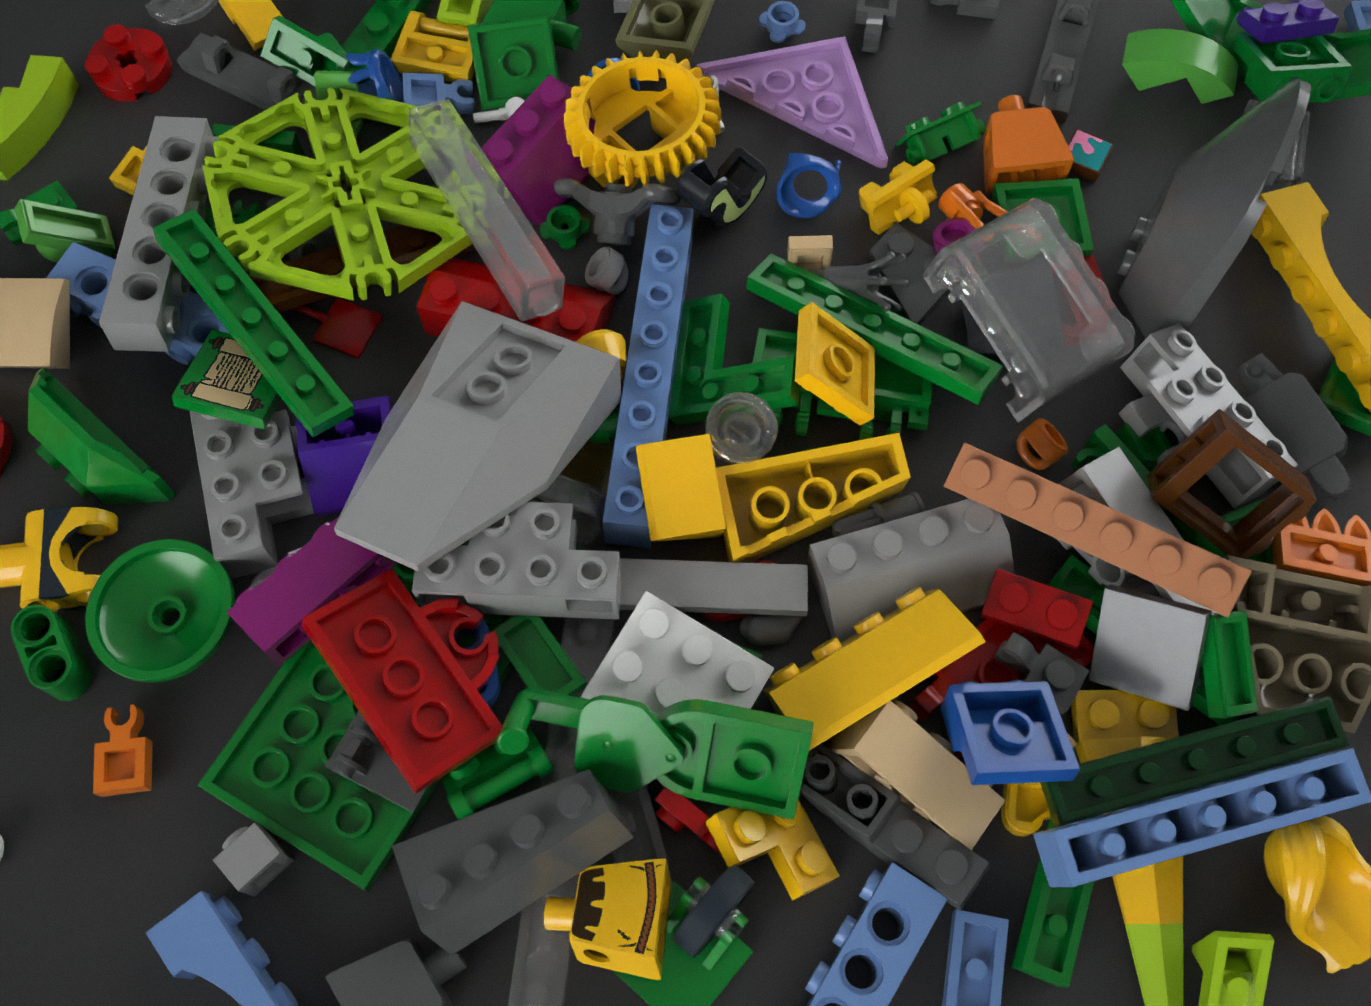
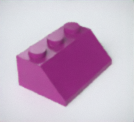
[471,75,596,227]

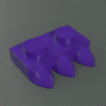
[1236,0,1339,44]

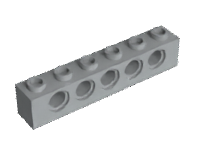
[99,116,219,352]

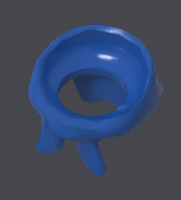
[346,49,403,103]
[776,153,843,219]

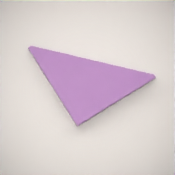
[697,36,888,169]

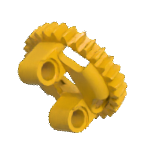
[564,50,722,190]

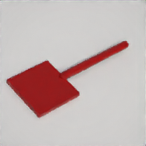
[291,298,383,359]

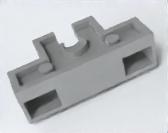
[1118,323,1298,509]
[190,409,314,579]
[412,502,622,619]

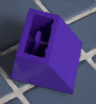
[296,395,393,517]

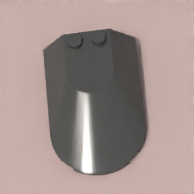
[1117,78,1311,339]

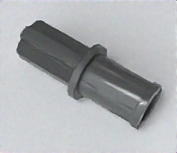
[832,492,925,537]

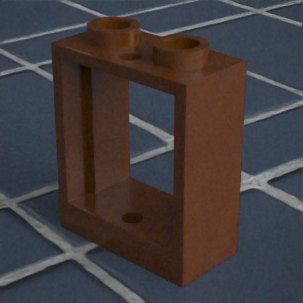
[1147,409,1317,559]

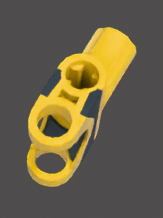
[0,507,118,612]

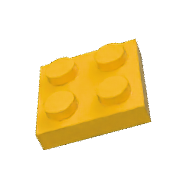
[795,302,875,426]

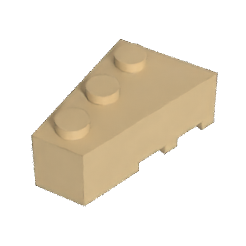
[822,699,1005,850]

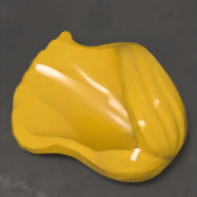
[1263,815,1371,974]

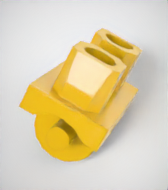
[859,159,937,235]

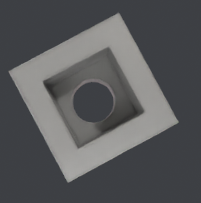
[213,823,294,897]

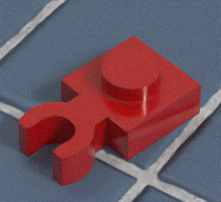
[652,785,722,855]

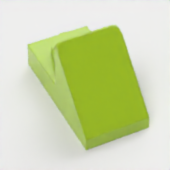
[1191,931,1275,1006]

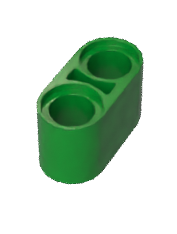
[11,605,92,701]

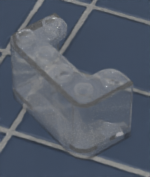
[922,198,1135,423]

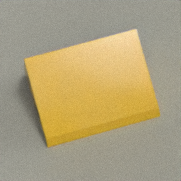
[635,434,726,541]

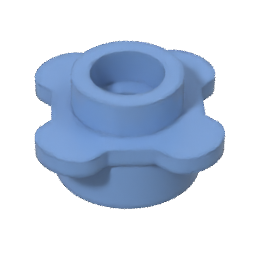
[759,1,806,43]

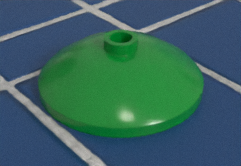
[85,539,235,683]

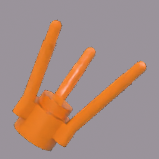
[938,183,1045,276]

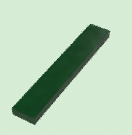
[1040,696,1350,826]

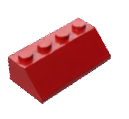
[416,258,616,342]

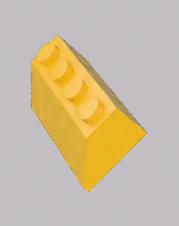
[763,586,986,751]

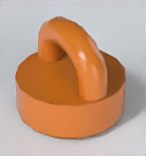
[1016,418,1068,470]

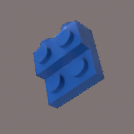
[940,680,1080,785]

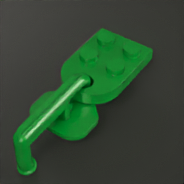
[497,689,814,820]

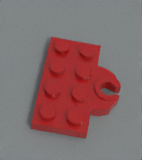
[302,568,503,794]

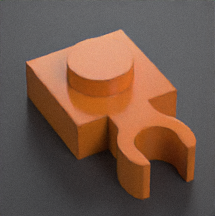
[93,704,153,797]

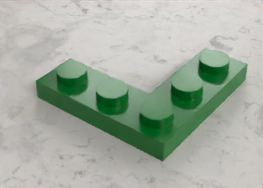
[668,293,800,425]

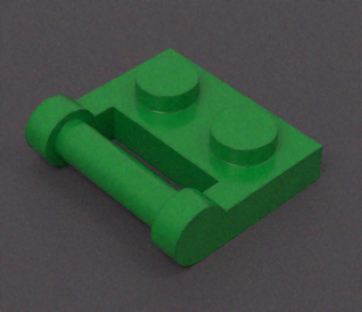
[441,725,554,820]

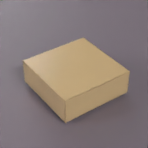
[786,235,833,270]

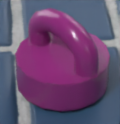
[933,219,977,266]

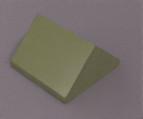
[615,0,715,80]

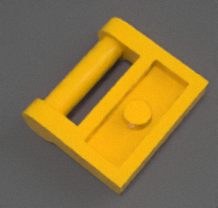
[391,11,475,83]

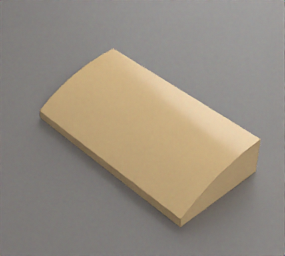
[0,278,70,369]

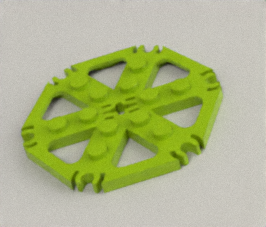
[202,87,487,301]

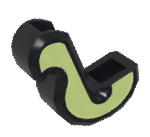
[677,147,767,226]

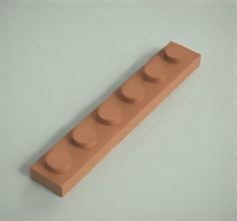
[944,442,1252,618]

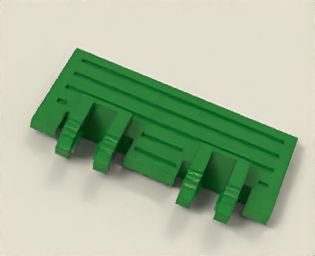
[752,328,932,441]

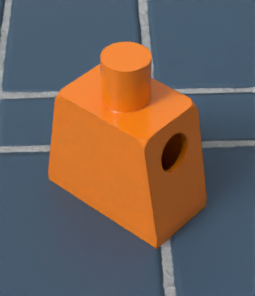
[983,95,1074,194]

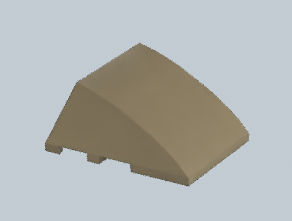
[1224,555,1371,733]

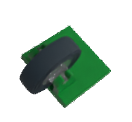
[612,865,754,1006]

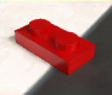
[980,568,1093,650]

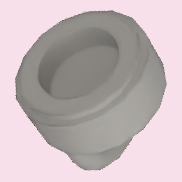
[585,246,629,295]

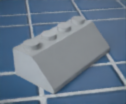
[806,498,1015,643]

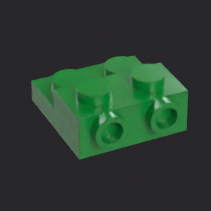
[1233,32,1352,103]

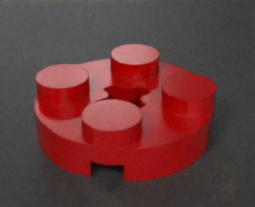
[84,24,173,102]

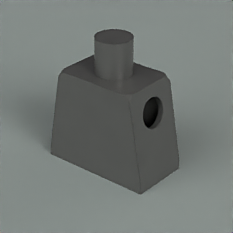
[325,938,467,1006]

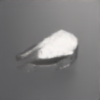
[145,0,218,25]

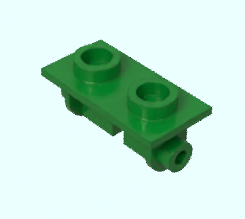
[895,101,985,165]

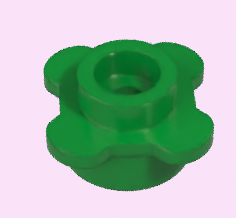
[540,205,590,250]

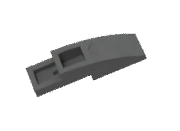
[799,744,990,911]

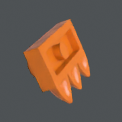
[1272,508,1371,586]

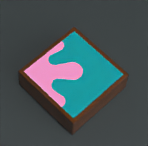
[1068,127,1115,182]

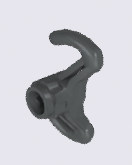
[554,178,681,245]

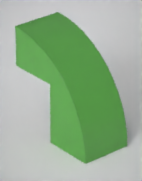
[1122,29,1239,104]

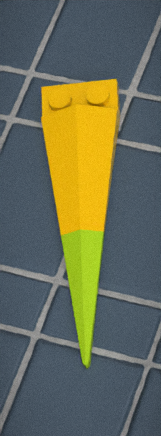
[1071,690,1183,1006]

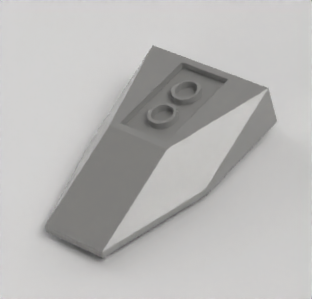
[334,301,622,572]

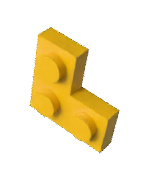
[705,799,840,901]

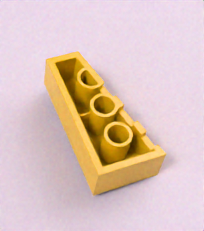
[716,433,911,563]

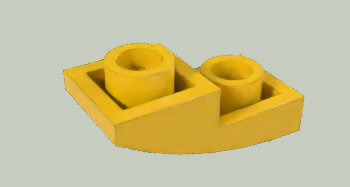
[218,0,282,51]

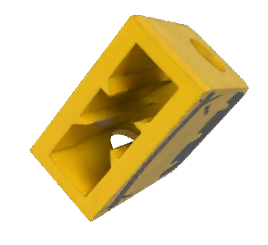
[544,859,672,980]

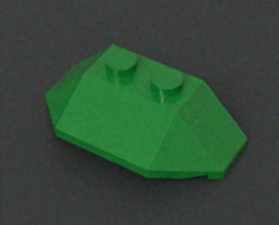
[28,367,177,505]

